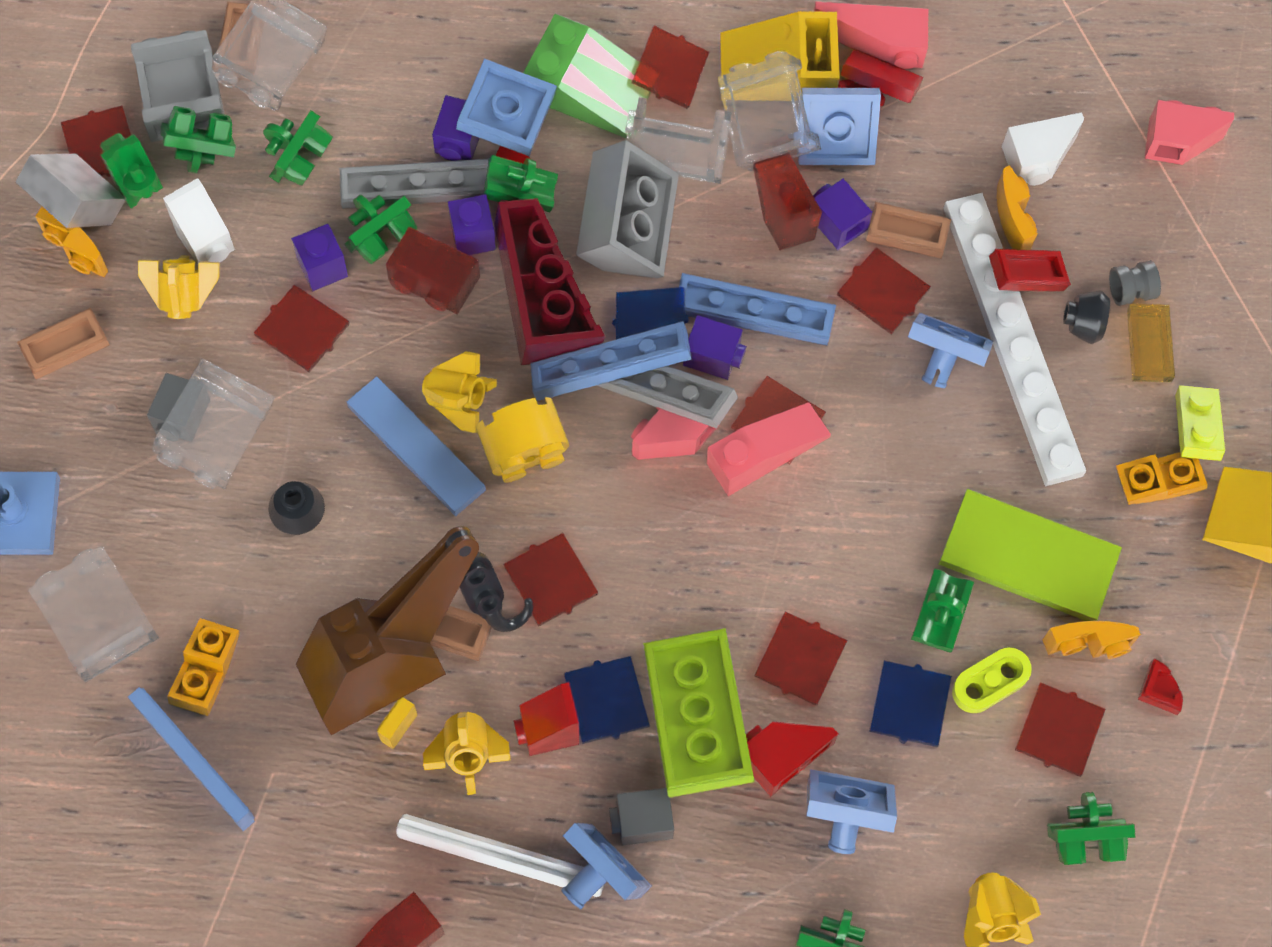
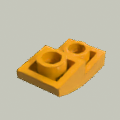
[996,165,1038,250]
[35,206,108,278]
[1116,452,1208,505]
[167,618,240,716]
[1042,621,1141,659]

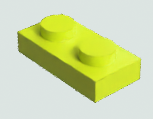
[1175,385,1225,461]

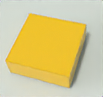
[377,697,418,749]

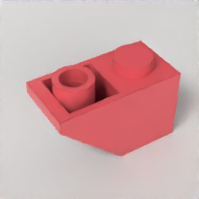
[1145,100,1234,165]
[631,407,719,460]

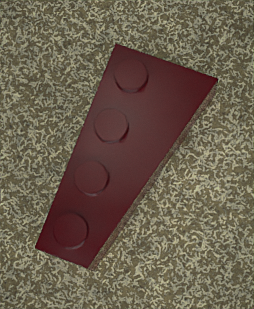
[494,198,605,365]

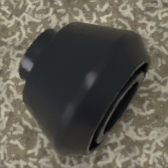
[1063,291,1110,344]
[268,481,325,535]

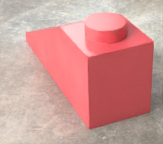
[814,2,929,69]
[707,403,831,496]

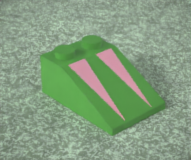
[523,14,658,139]

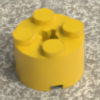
[476,397,570,483]

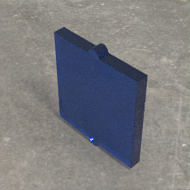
[612,287,689,340]
[564,656,650,744]
[869,660,952,747]

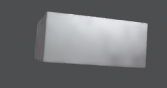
[16,154,126,228]

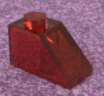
[753,152,822,250]
[356,892,445,947]

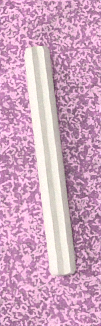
[396,814,604,897]

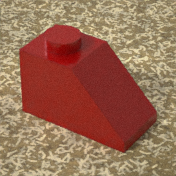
[513,682,579,756]
[746,722,839,797]

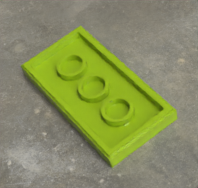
[938,489,1122,621]
[643,628,754,798]

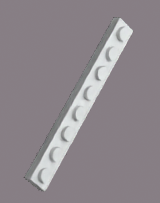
[943,193,1086,486]

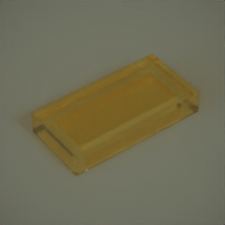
[1127,304,1175,382]

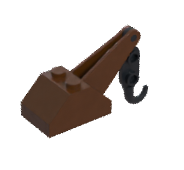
[295,526,534,735]

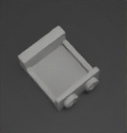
[131,30,224,142]

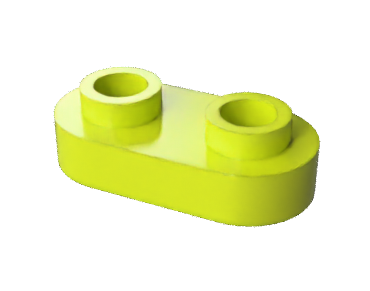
[952,647,1032,713]

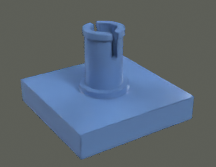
[456,59,557,156]
[798,88,881,165]
[908,313,993,388]
[0,472,60,555]
[806,769,897,854]
[561,823,652,909]

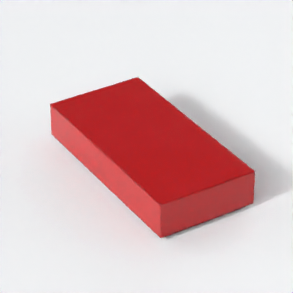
[840,49,923,103]
[989,249,1071,291]

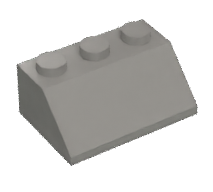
[576,140,679,278]

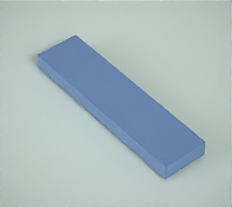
[673,273,836,346]
[530,321,691,401]
[347,376,486,517]
[128,687,255,831]

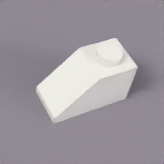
[1002,113,1084,186]
[163,178,235,265]

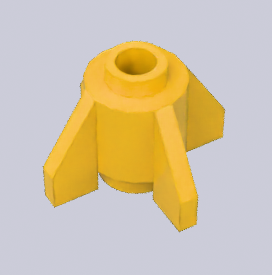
[138,255,220,319]
[422,351,497,433]
[423,712,511,795]
[963,872,1041,947]

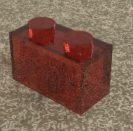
[386,227,480,315]

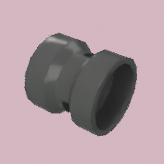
[1109,260,1161,306]

